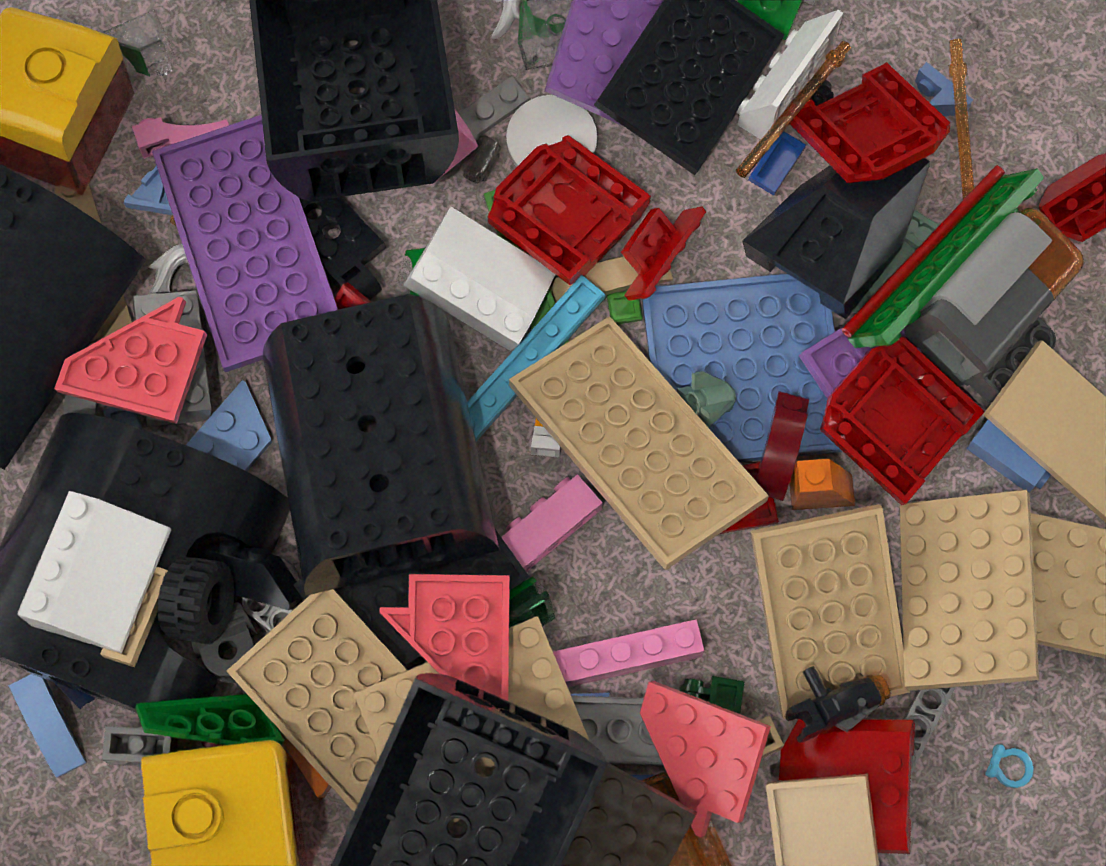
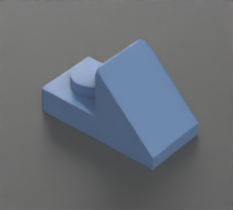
[915,62,973,116]

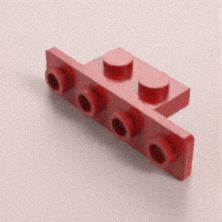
[621,207,706,301]

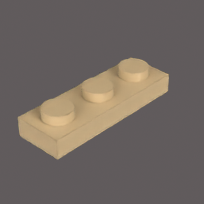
[100,567,168,667]

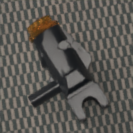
[785,666,890,743]

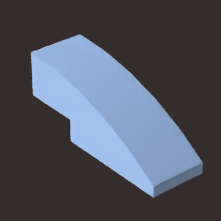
[8,674,86,778]

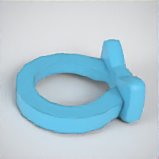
[985,744,1034,788]

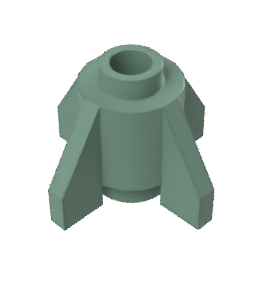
[677,371,736,427]

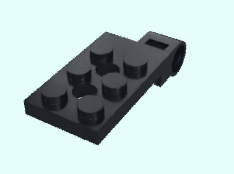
[299,197,386,300]

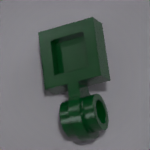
[680,676,745,714]

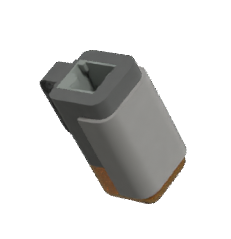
[904,208,1084,402]

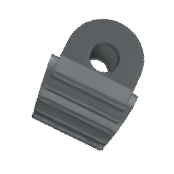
[191,595,258,683]

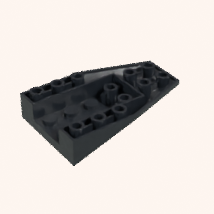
[742,158,930,319]

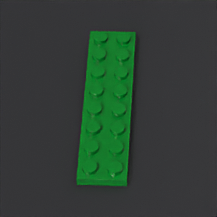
[848,168,1044,348]

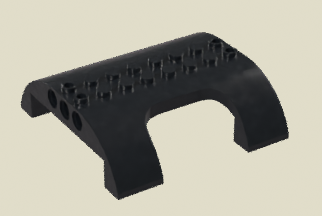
[0,164,146,470]
[0,413,290,713]

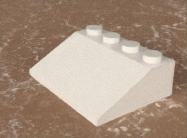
[737,10,843,144]
[404,206,555,351]
[17,491,171,653]

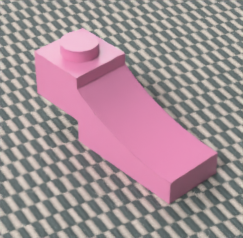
[132,117,229,158]

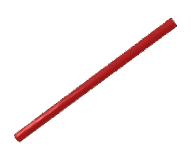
[842,165,1005,338]

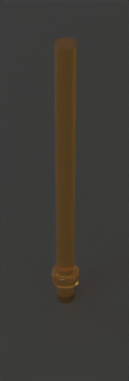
[736,41,851,178]

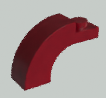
[755,391,809,501]

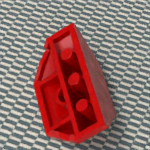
[1038,153,1106,242]

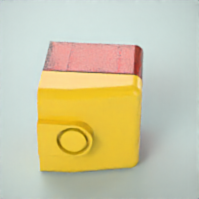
[0,7,134,196]
[141,740,307,866]

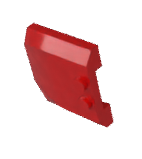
[786,62,951,183]
[487,135,651,285]
[820,337,985,505]
[779,719,915,854]

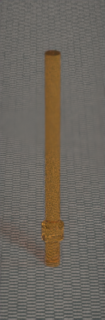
[948,39,974,200]

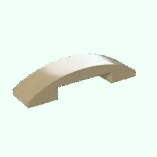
[549,256,673,304]

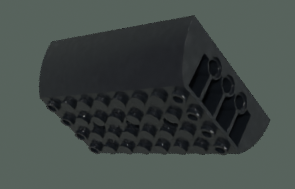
[249,0,459,202]
[263,294,500,595]
[331,673,608,866]

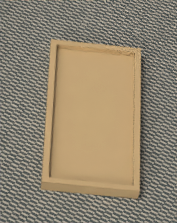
[983,340,1106,523]
[766,774,879,866]

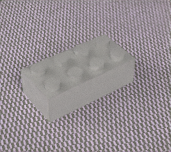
[133,290,211,427]

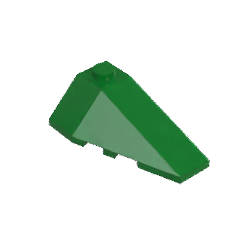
[136,694,284,746]

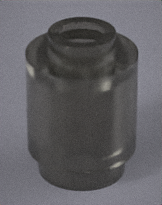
[460,136,501,183]

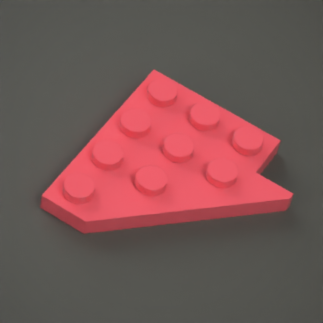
[54,297,207,424]
[380,574,509,701]
[640,681,771,837]

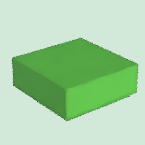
[606,291,642,325]

